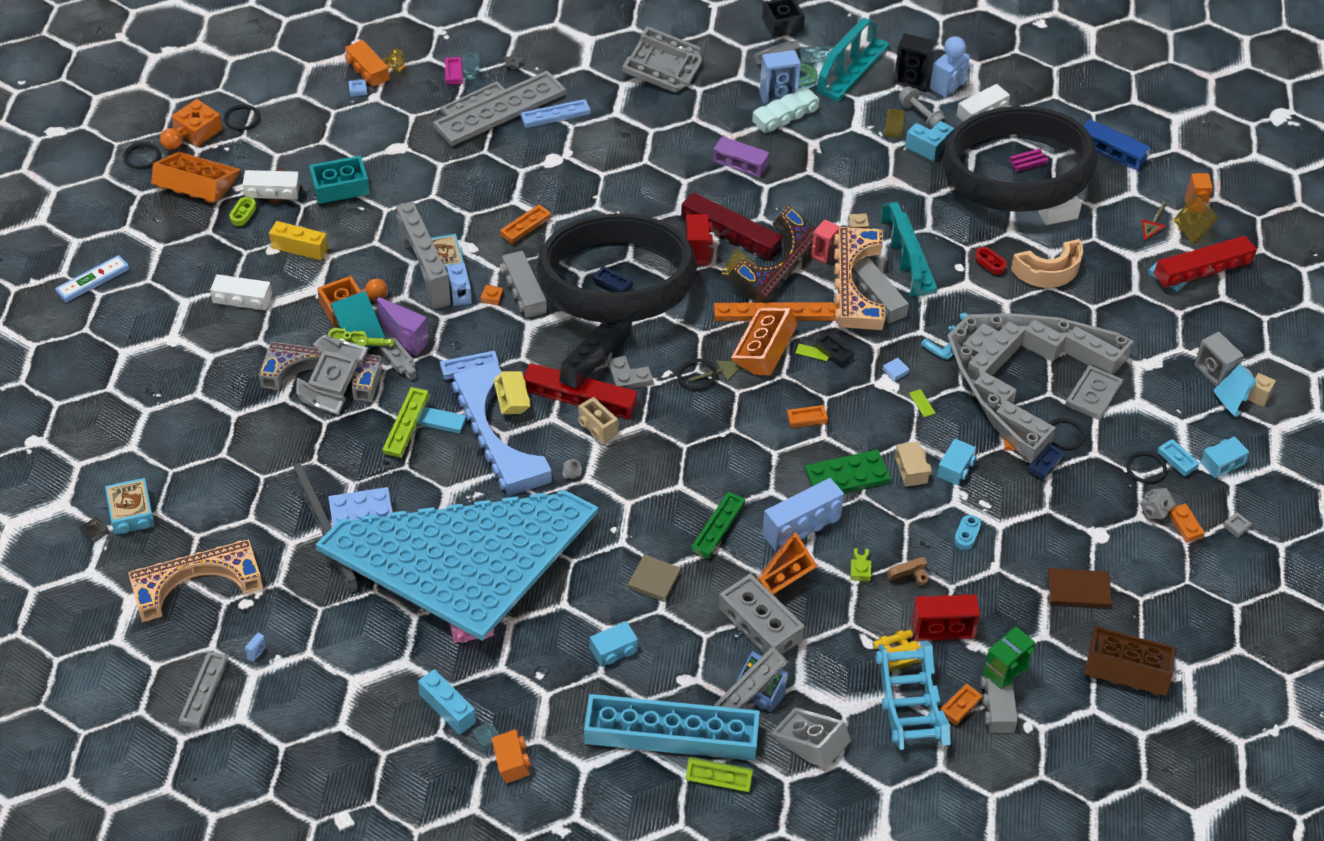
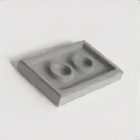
[1065,365,1123,420]

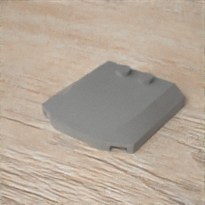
[622,26,702,93]

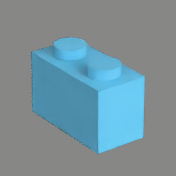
[1201,436,1249,478]
[937,439,977,486]
[590,621,638,667]

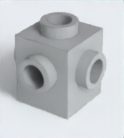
[1139,488,1175,519]

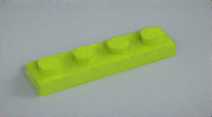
[382,387,430,458]

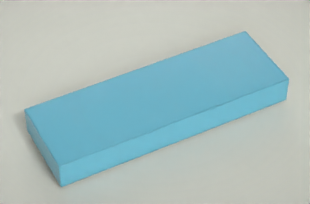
[417,407,466,434]

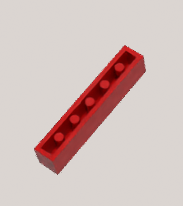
[1153,236,1257,288]
[523,363,637,420]

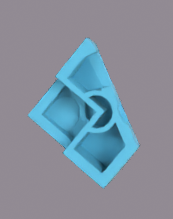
[1213,364,1256,417]

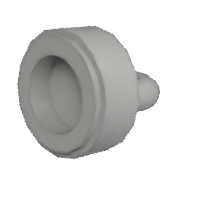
[562,458,582,479]

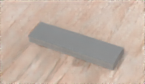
[440,82,505,116]
[714,646,788,709]
[178,652,229,729]

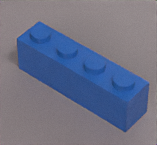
[1083,119,1150,171]

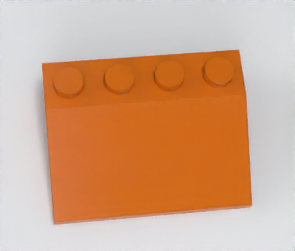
[151,152,241,202]

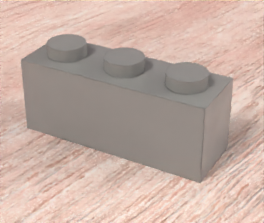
[980,676,1018,733]

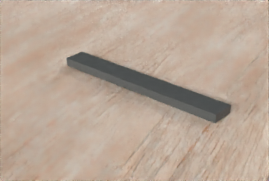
[293,463,357,593]

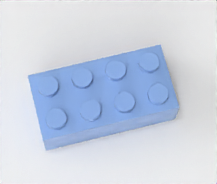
[762,478,844,551]

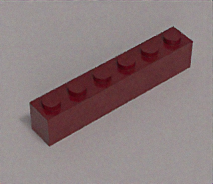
[681,192,782,261]

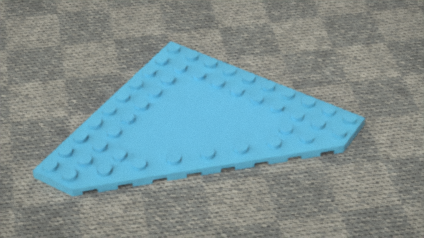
[316,490,598,641]

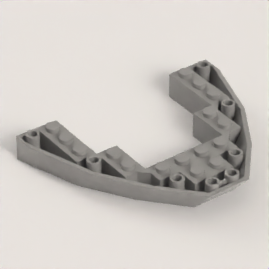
[947,313,1134,464]

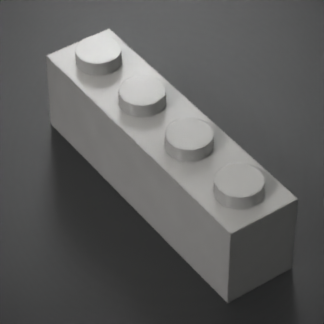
[500,251,547,318]
[851,257,909,324]

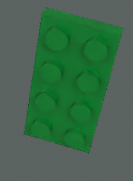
[804,449,891,493]

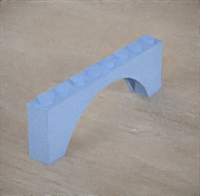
[451,361,552,496]

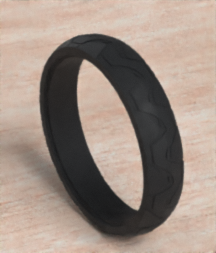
[943,106,1097,212]
[536,213,696,323]

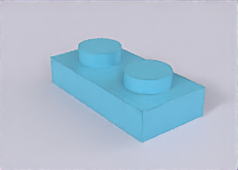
[1157,439,1200,477]

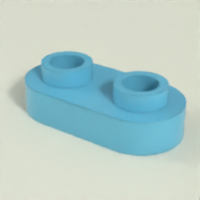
[954,515,981,550]

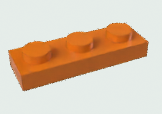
[500,204,551,244]

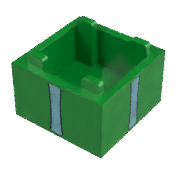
[982,627,1035,689]

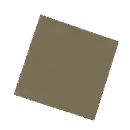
[628,555,681,602]

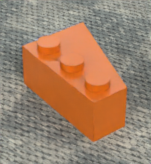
[756,532,818,595]

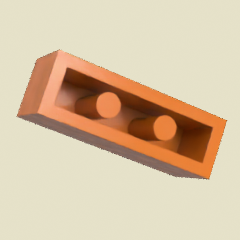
[345,40,390,87]

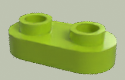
[229,197,256,226]

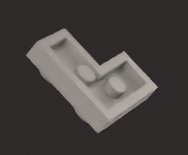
[608,356,653,389]

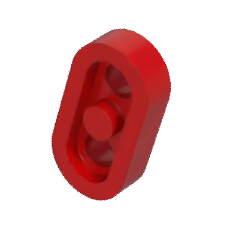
[975,247,1007,275]

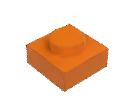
[481,285,504,306]

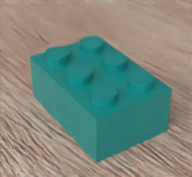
[309,155,370,204]

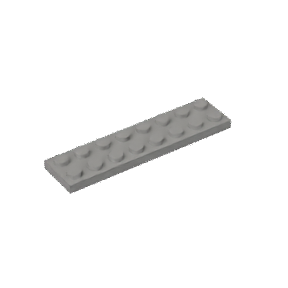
[433,71,566,146]

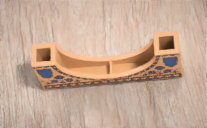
[834,227,885,330]
[128,539,263,622]

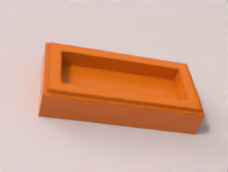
[786,405,828,429]

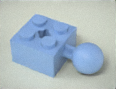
[930,36,970,98]

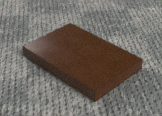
[1047,568,1112,608]

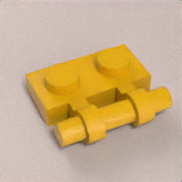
[872,630,921,672]

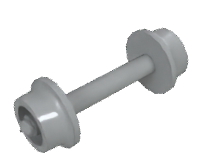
[898,86,948,130]

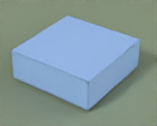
[348,80,367,97]
[883,358,910,381]
[245,633,266,662]

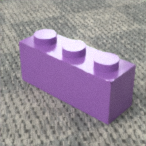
[713,136,769,178]

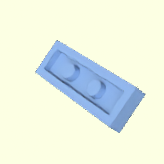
[440,351,499,380]

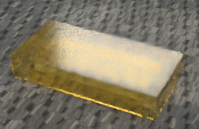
[884,109,904,138]

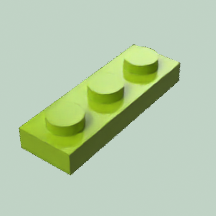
[685,757,753,792]

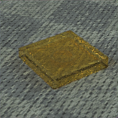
[1173,193,1219,244]

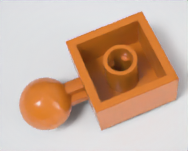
[160,99,223,150]
[317,276,388,327]

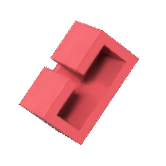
[811,219,840,264]

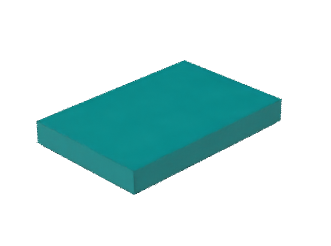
[330,291,386,350]

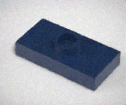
[593,266,633,292]

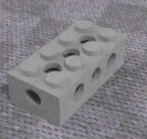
[718,573,805,654]

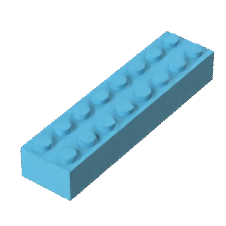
[584,694,759,761]

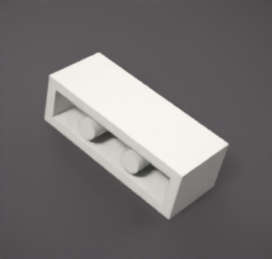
[956,84,1010,122]
[243,170,300,199]
[210,275,272,310]

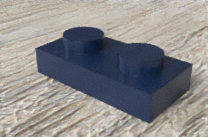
[1027,443,1065,480]

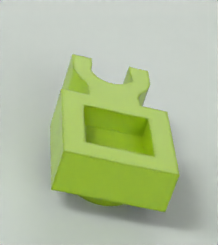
[850,548,871,582]

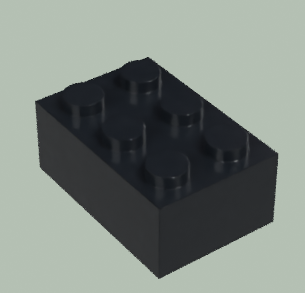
[893,33,936,92]

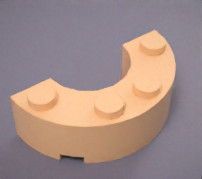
[1011,239,1083,289]

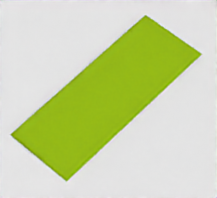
[795,344,829,361]
[909,389,935,417]

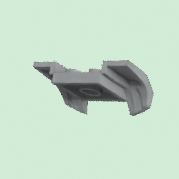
[296,335,369,415]

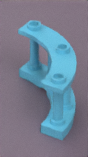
[876,640,951,750]

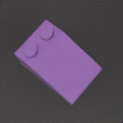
[377,297,429,357]

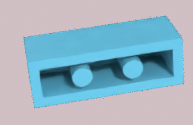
[418,669,476,735]

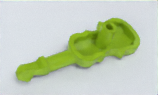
[328,328,395,347]

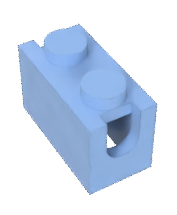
[446,263,472,306]

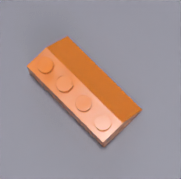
[731,308,797,375]

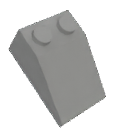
[770,707,851,768]

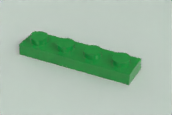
[691,492,746,559]

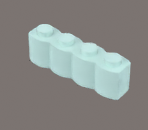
[752,87,819,133]

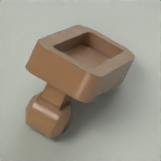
[886,557,928,586]

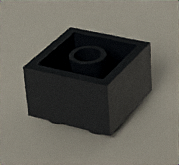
[762,0,805,38]

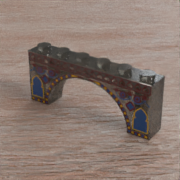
[726,205,816,303]

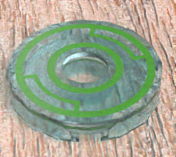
[798,63,818,89]

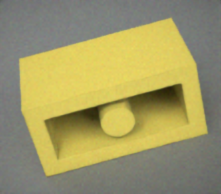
[493,371,530,414]

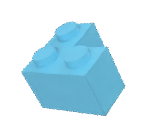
[905,121,954,161]

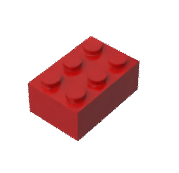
[911,594,980,641]

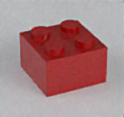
[685,214,713,265]

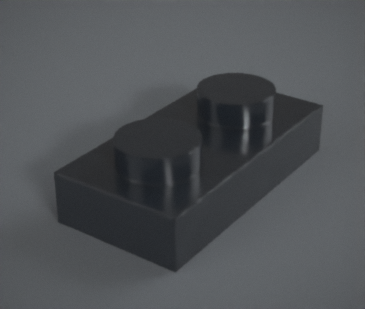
[814,332,854,366]

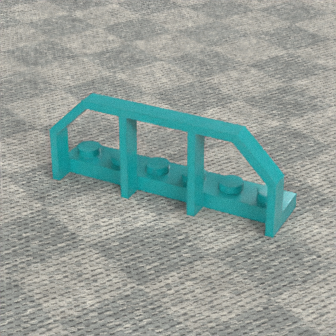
[817,17,890,102]
[880,202,937,297]

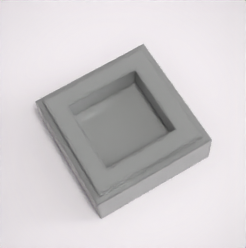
[1223,512,1252,538]

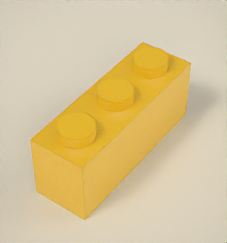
[269,221,328,261]

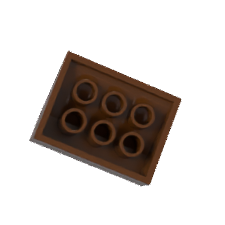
[1084,626,1176,696]

